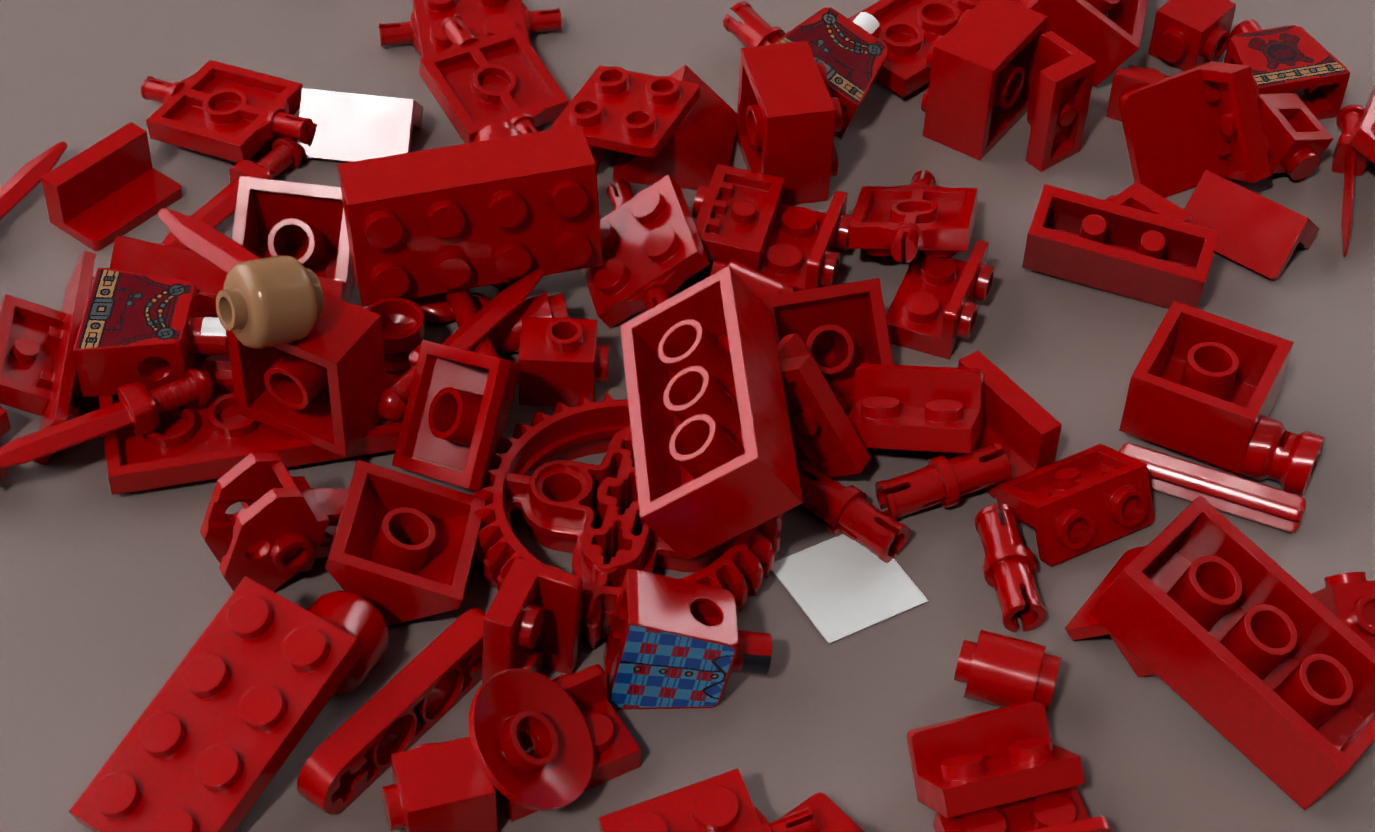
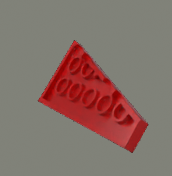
[99,355,411,495]

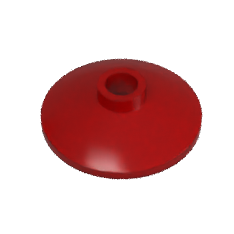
[469,668,594,811]

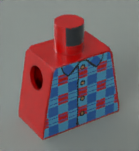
[603,569,772,710]

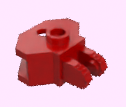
[200,452,348,592]

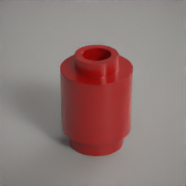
[954,630,1062,712]

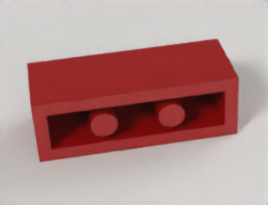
[1022,184,1220,309]

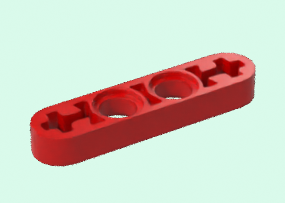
[297,607,486,815]

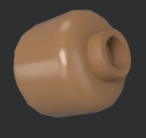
[216,255,324,349]

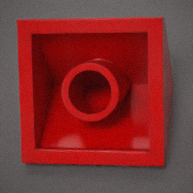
[613,64,737,190]
[232,176,356,302]
[758,278,893,410]
[392,340,521,491]
[325,459,486,626]

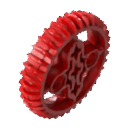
[473,392,783,649]

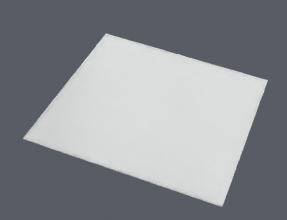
[772,534,929,644]

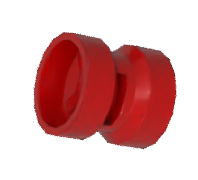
[367,297,425,375]
[1241,415,1325,496]

